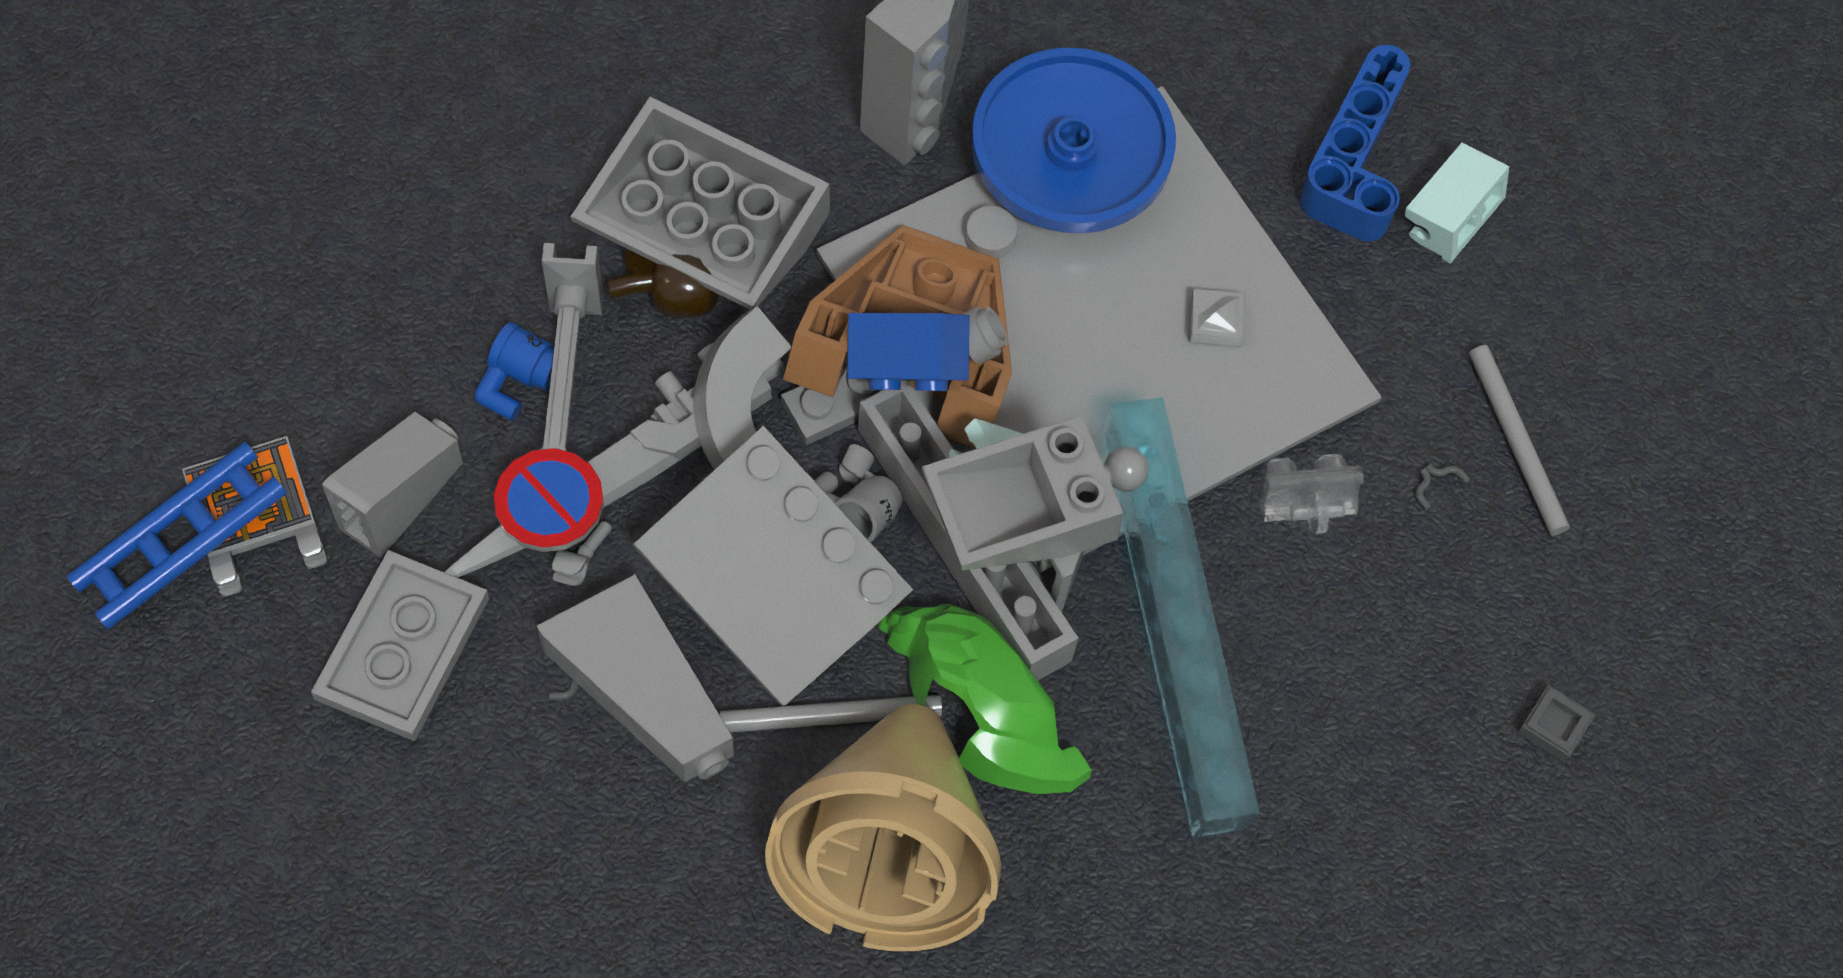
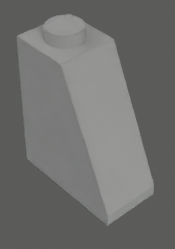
[322,412,463,558]

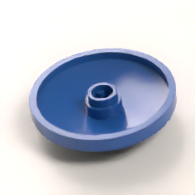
[971,48,1176,233]

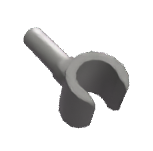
[839,444,904,502]
[552,521,612,586]

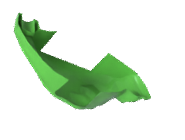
[878,604,1092,794]

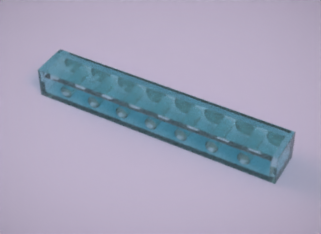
[1101,397,1260,838]

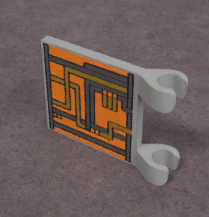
[182,436,328,597]

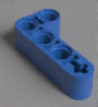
[1299,44,1411,242]

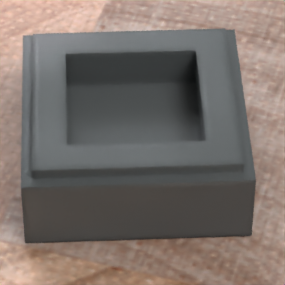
[1517,685,1596,763]

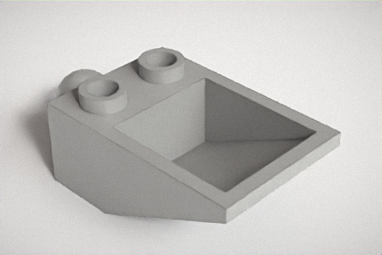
[922,415,1149,571]

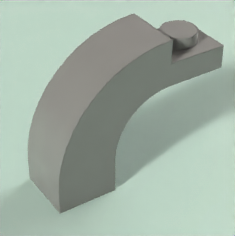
[694,306,791,470]

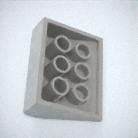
[860,0,969,166]
[571,97,830,310]
[633,426,913,706]

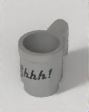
[814,472,902,543]

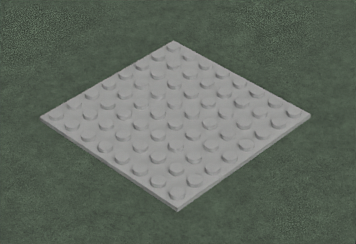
[816,86,1382,555]

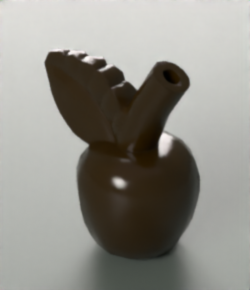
[605,248,718,318]

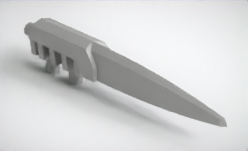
[444,343,785,578]

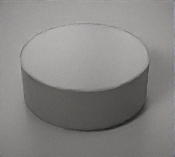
[965,206,1018,258]

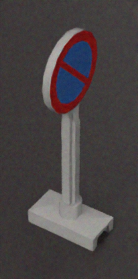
[494,243,604,552]

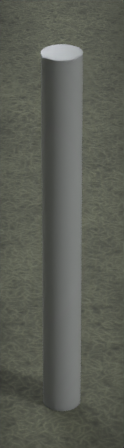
[1469,345,1570,536]
[720,694,942,733]

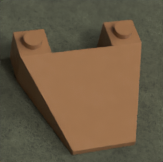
[783,225,1012,449]

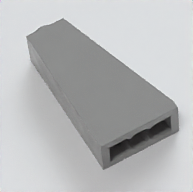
[537,575,734,782]

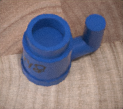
[474,322,554,421]

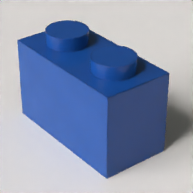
[847,313,970,391]

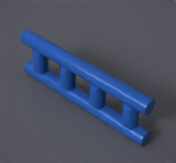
[66,441,287,630]

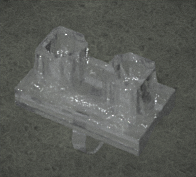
[1261,454,1364,535]

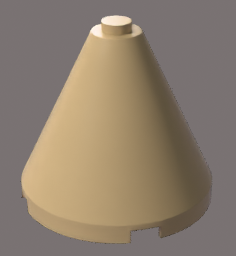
[765,704,1001,952]

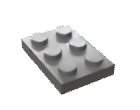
[311,550,489,741]

